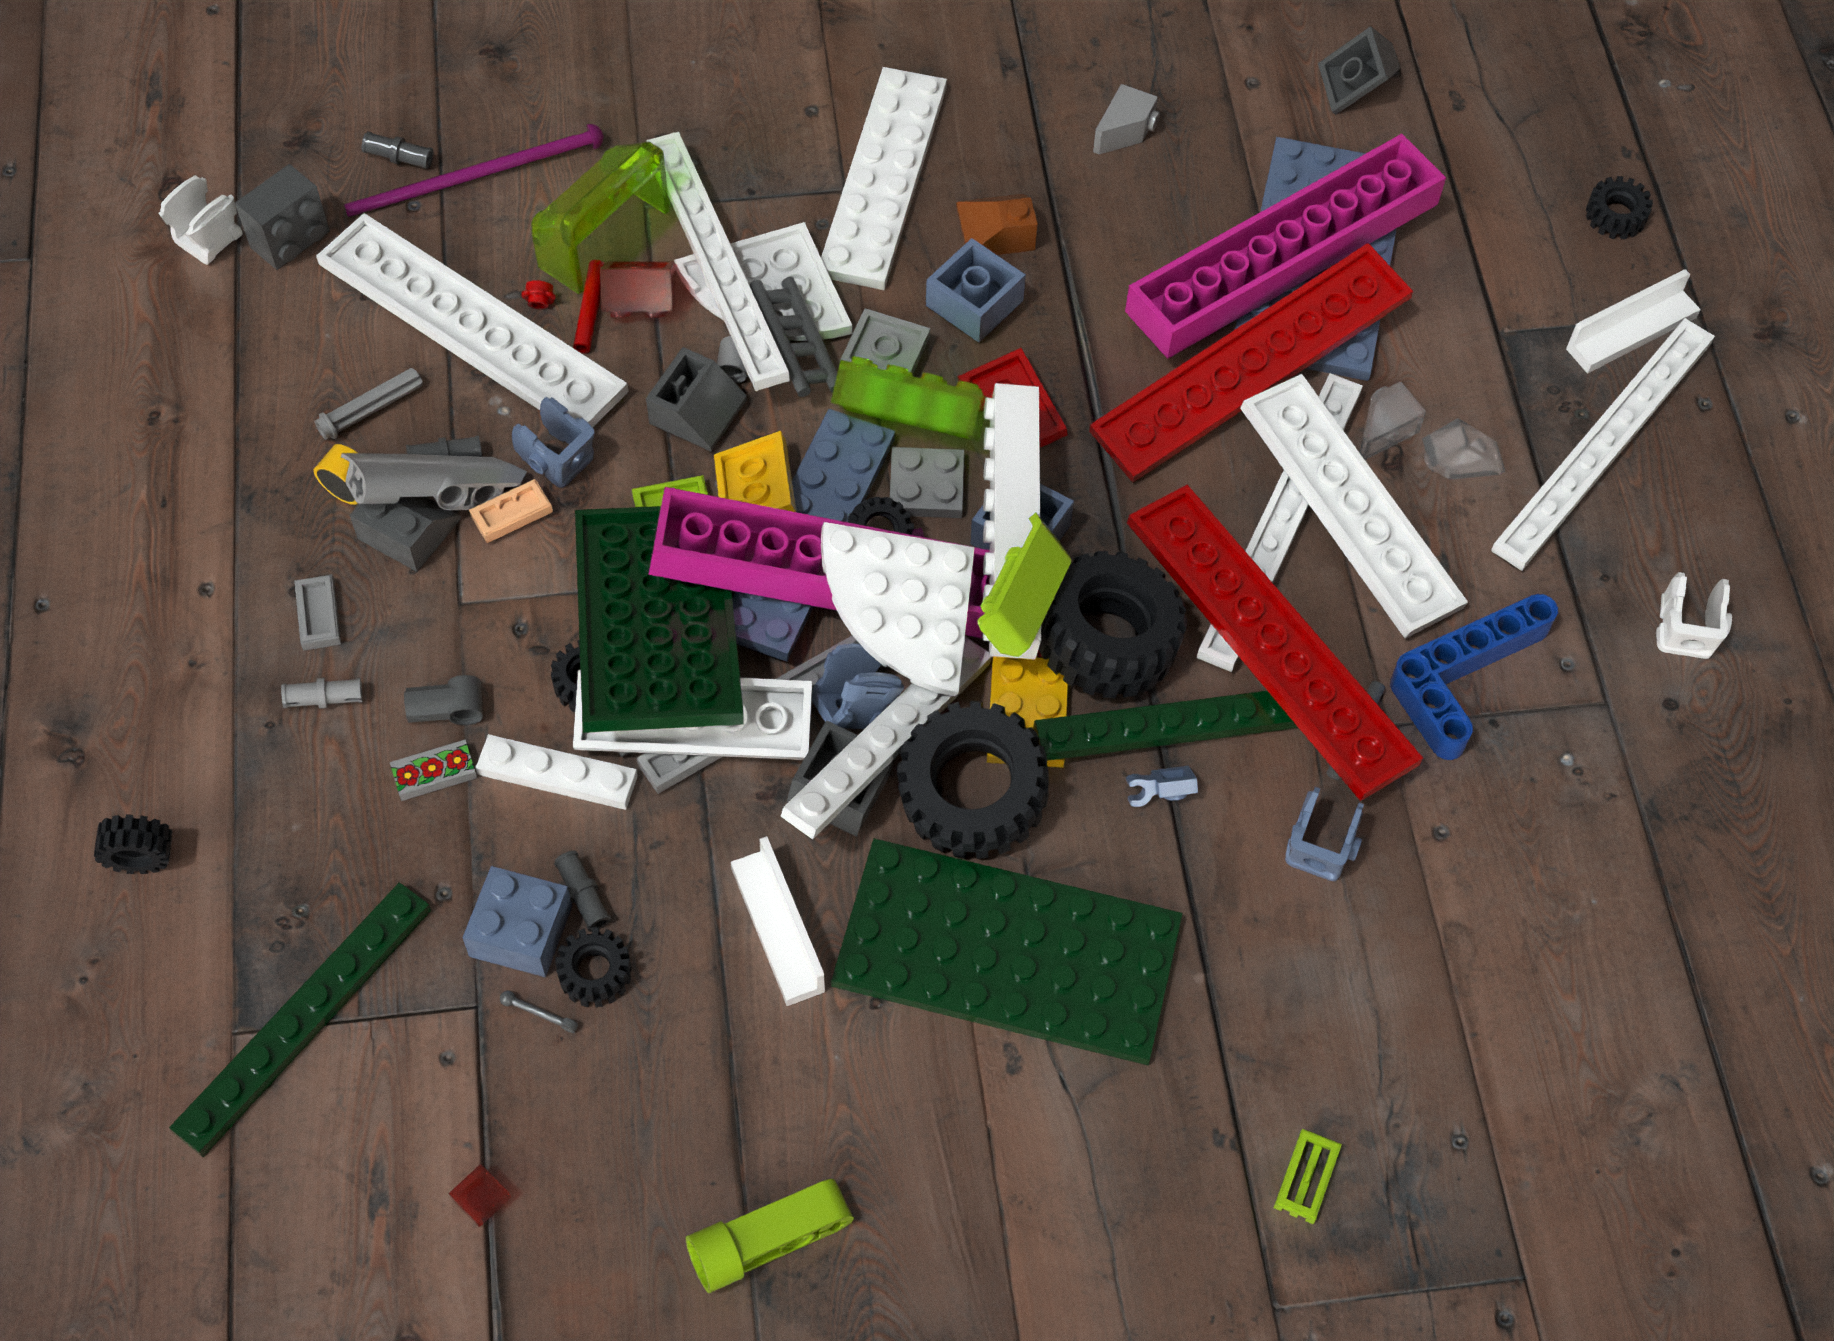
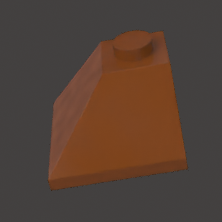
[956,194,1038,255]

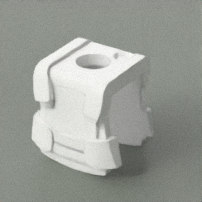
[158,175,243,265]
[1656,572,1732,659]

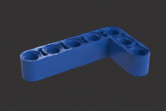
[1390,594,1558,760]

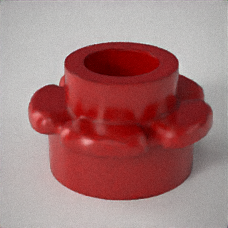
[521,280,556,310]

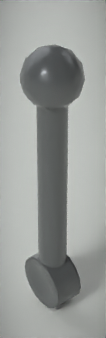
[500,990,579,1033]

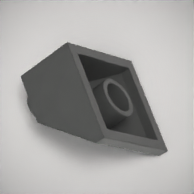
[1318,26,1400,115]

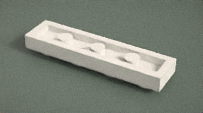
[476,734,638,810]

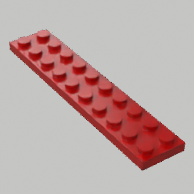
[1089,243,1413,483]
[1127,484,1423,801]

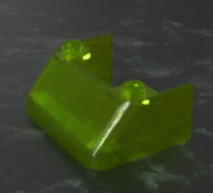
[531,142,670,295]

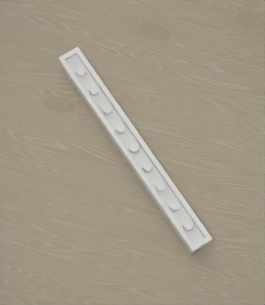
[646,132,790,391]
[1491,318,1715,571]
[1197,373,1363,672]

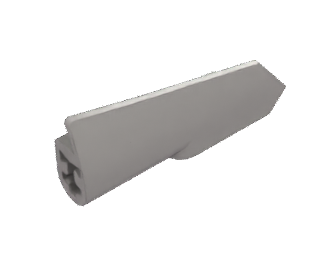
[341,453,527,510]

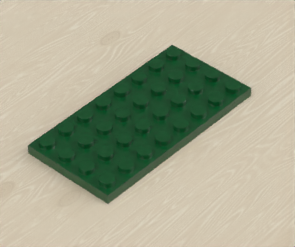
[575,506,744,733]
[831,838,1183,1065]

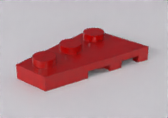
[957,348,1068,448]

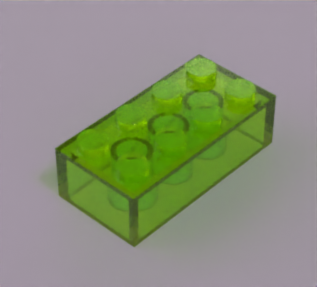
[831,356,986,442]

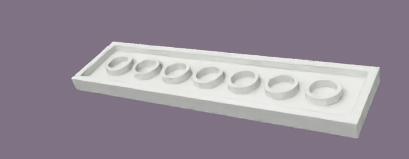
[821,67,947,290]
[1240,374,1468,639]

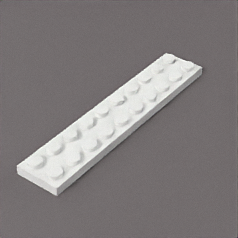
[316,213,629,427]

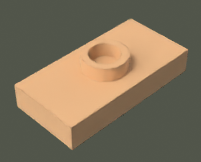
[469,479,553,543]

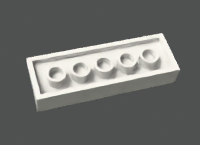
[573,670,813,760]

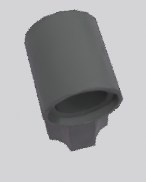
[404,675,483,725]

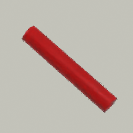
[573,260,606,354]

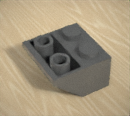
[646,347,747,452]

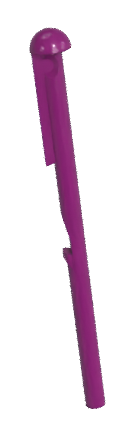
[344,124,604,218]

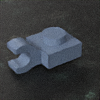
[1126,765,1198,807]

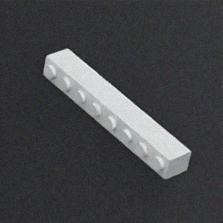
[983,383,1041,659]

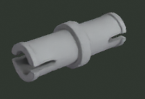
[281,678,363,709]

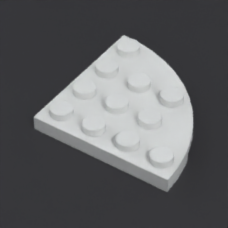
[674,222,852,341]
[821,522,975,697]

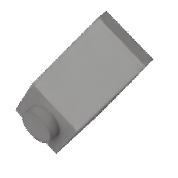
[1093,84,1160,154]

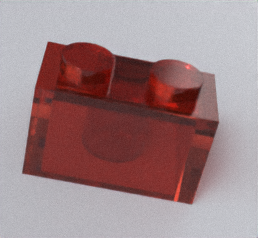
[600,261,676,318]

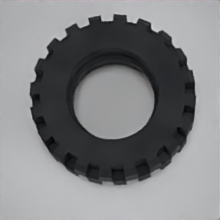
[1039,551,1187,698]
[897,701,1049,859]

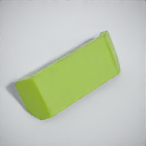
[977,512,1072,657]

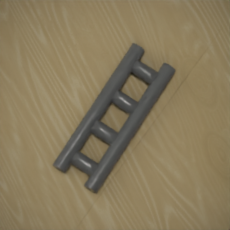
[749,277,844,397]

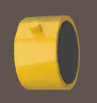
[313,444,358,505]

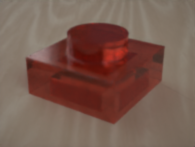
[448,1164,511,1228]

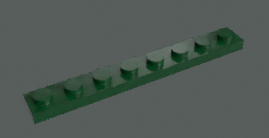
[1033,691,1298,761]
[169,882,431,1157]

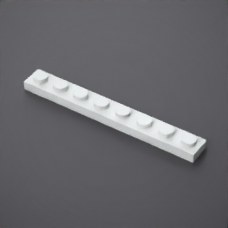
[781,636,993,839]

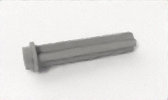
[315,368,423,440]

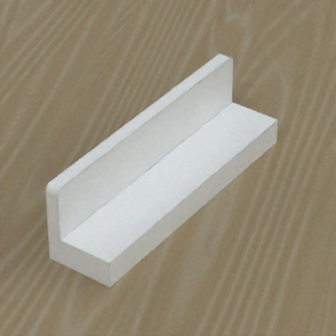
[1566,269,1701,374]
[731,836,825,1006]

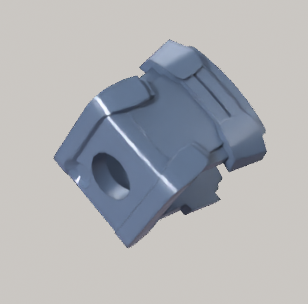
[512,397,594,488]
[812,644,905,729]
[1285,787,1364,881]

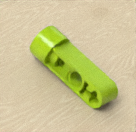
[686,1179,854,1293]

